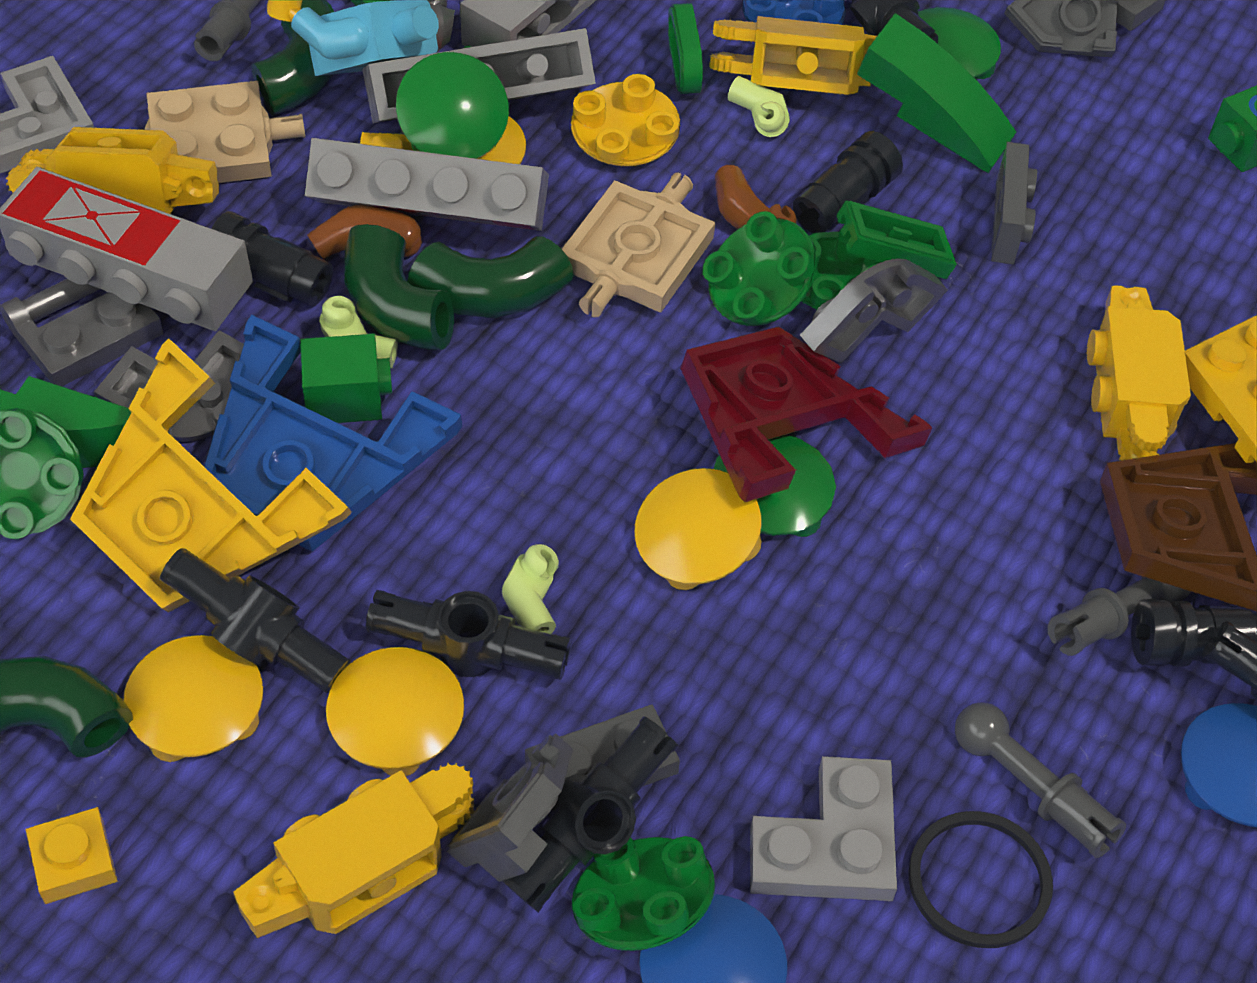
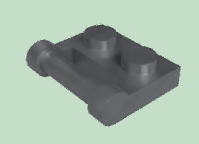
[0,279,163,386]

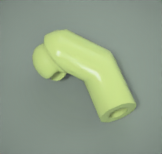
[728,76,790,137]
[319,296,398,368]
[502,544,559,634]

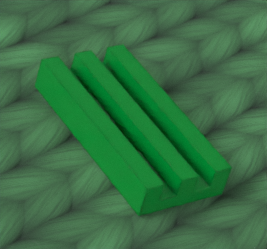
[836,201,957,279]

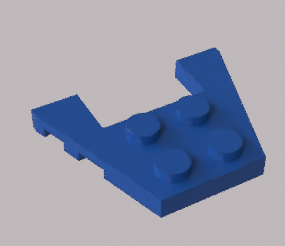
[204,315,462,552]

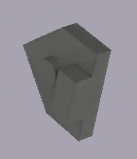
[1004,0,1119,58]
[447,733,573,882]

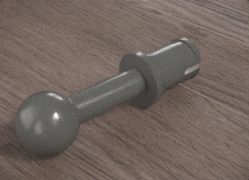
[194,0,261,61]
[1048,576,1191,656]
[955,702,1126,858]

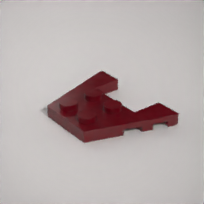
[680,327,932,503]

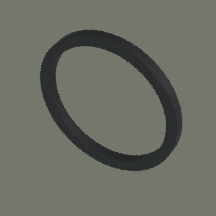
[908,811,1053,948]

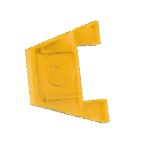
[1185,315,1257,463]
[70,338,352,612]

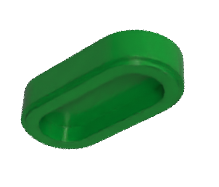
[668,3,703,94]

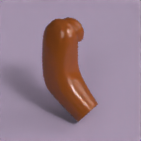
[715,165,797,229]
[307,204,422,259]

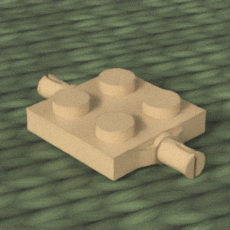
[145,81,305,183]
[562,173,715,317]

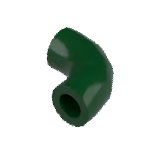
[251,0,334,116]
[344,224,454,350]
[407,236,574,318]
[0,656,133,758]

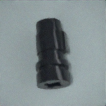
[792,131,903,234]
[211,211,333,306]
[1131,599,1257,667]

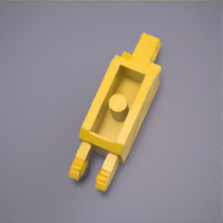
[709,16,877,95]
[6,127,219,214]
[1087,286,1191,461]
[233,763,474,938]

